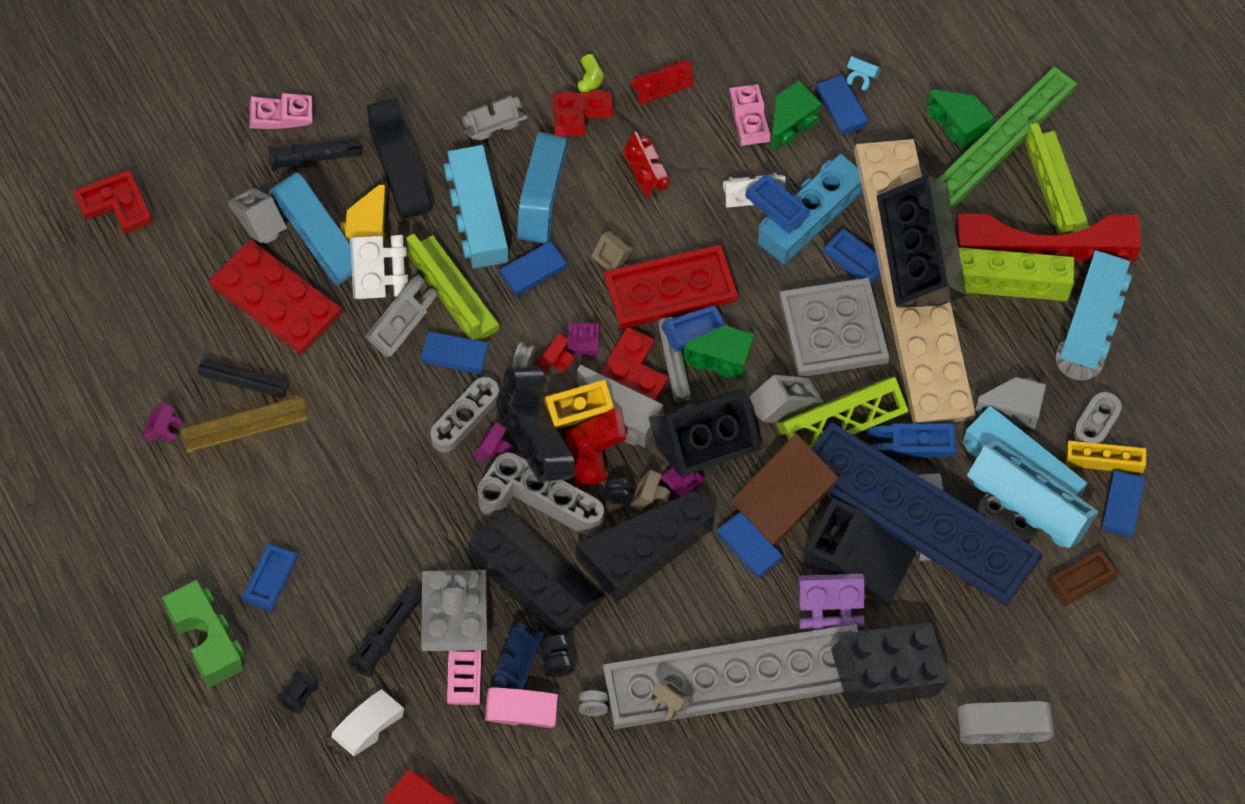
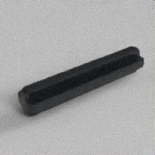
[198,358,288,398]

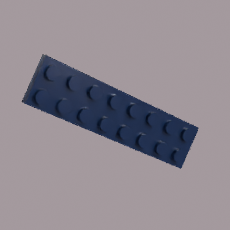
[812,422,1042,607]

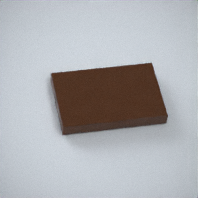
[731,434,841,546]

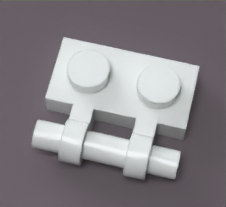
[350,235,408,299]

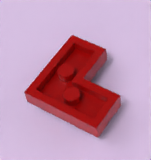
[552,90,613,136]
[73,170,153,234]
[600,327,668,401]
[565,408,627,490]

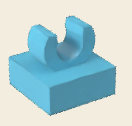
[847,56,881,91]

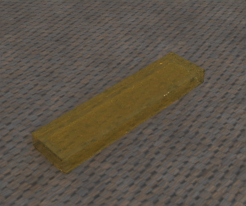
[181,397,308,453]

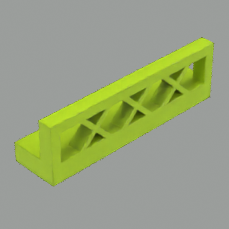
[1025,123,1090,235]
[406,233,499,341]
[776,377,909,448]

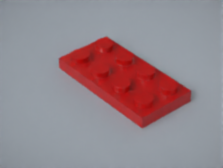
[209,240,342,355]
[604,244,738,330]

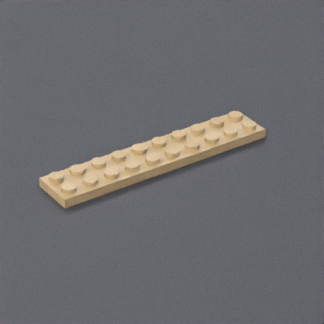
[854,139,976,424]

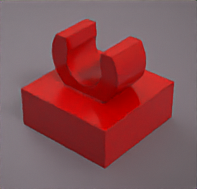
[534,333,575,372]

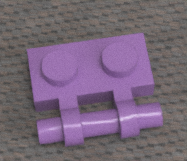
[799,574,864,631]

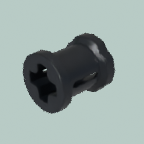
[277,671,319,714]

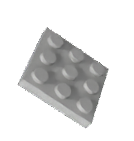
[779,277,889,377]

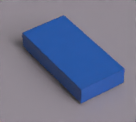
[815,75,868,136]
[745,174,810,234]
[823,228,881,286]
[499,241,567,297]
[661,305,727,352]
[421,331,488,374]
[1101,470,1145,538]
[716,512,783,579]
[242,543,298,613]

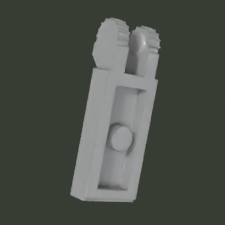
[365,275,438,357]

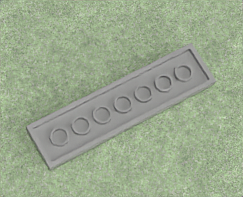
[603,624,858,729]

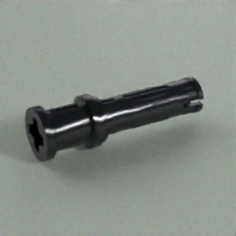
[268,137,360,172]
[347,587,422,677]

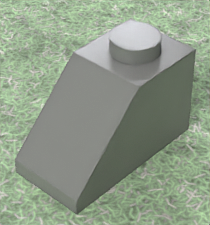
[227,187,287,243]
[749,375,824,423]
[975,377,1046,430]

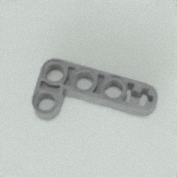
[478,453,604,536]

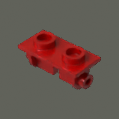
[630,60,694,105]
[623,132,670,198]

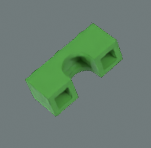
[162,580,245,688]

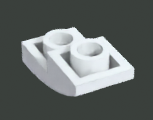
[331,689,404,756]

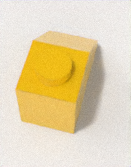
[340,185,386,248]
[543,380,614,430]

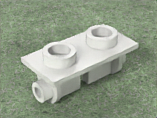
[723,173,785,208]

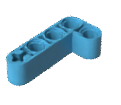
[517,132,568,244]
[268,172,352,286]

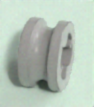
[512,342,536,368]
[579,690,608,716]

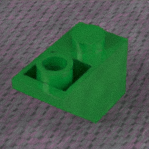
[771,81,822,151]
[926,89,994,149]
[683,326,754,379]

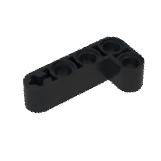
[367,97,431,220]
[496,366,575,482]

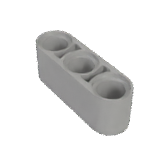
[957,701,1054,744]

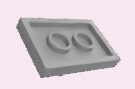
[421,570,487,651]

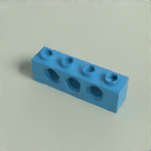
[758,154,863,265]

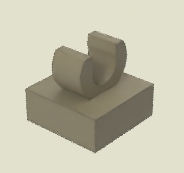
[591,231,633,271]
[630,470,670,511]
[650,680,693,721]

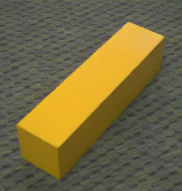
[1065,441,1146,474]

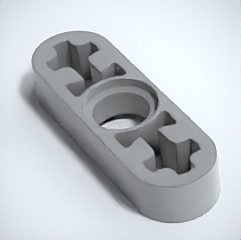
[430,377,499,452]

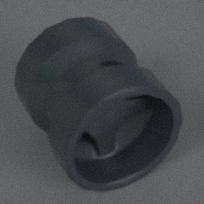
[539,635,576,677]

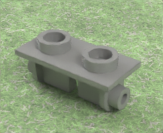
[462,96,527,140]

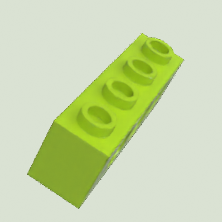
[958,248,1074,301]

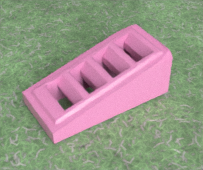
[447,650,482,705]

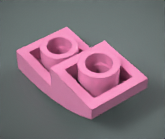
[729,84,770,146]
[249,93,312,129]
[485,688,558,728]

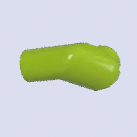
[578,54,604,92]

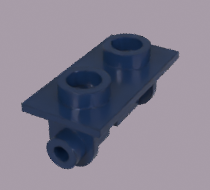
[493,623,543,690]

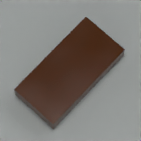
[1047,548,1119,607]

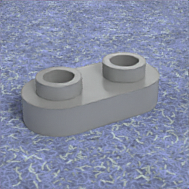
[1074,392,1122,444]
[977,493,1036,543]

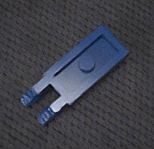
[867,423,956,457]

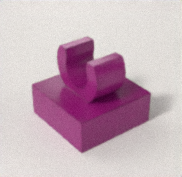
[567,322,599,357]
[141,403,183,443]
[472,423,513,462]
[660,467,705,499]

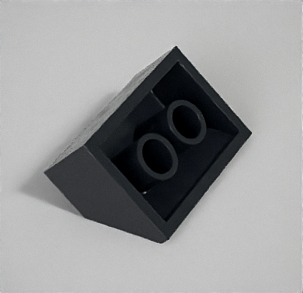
[648,389,762,476]

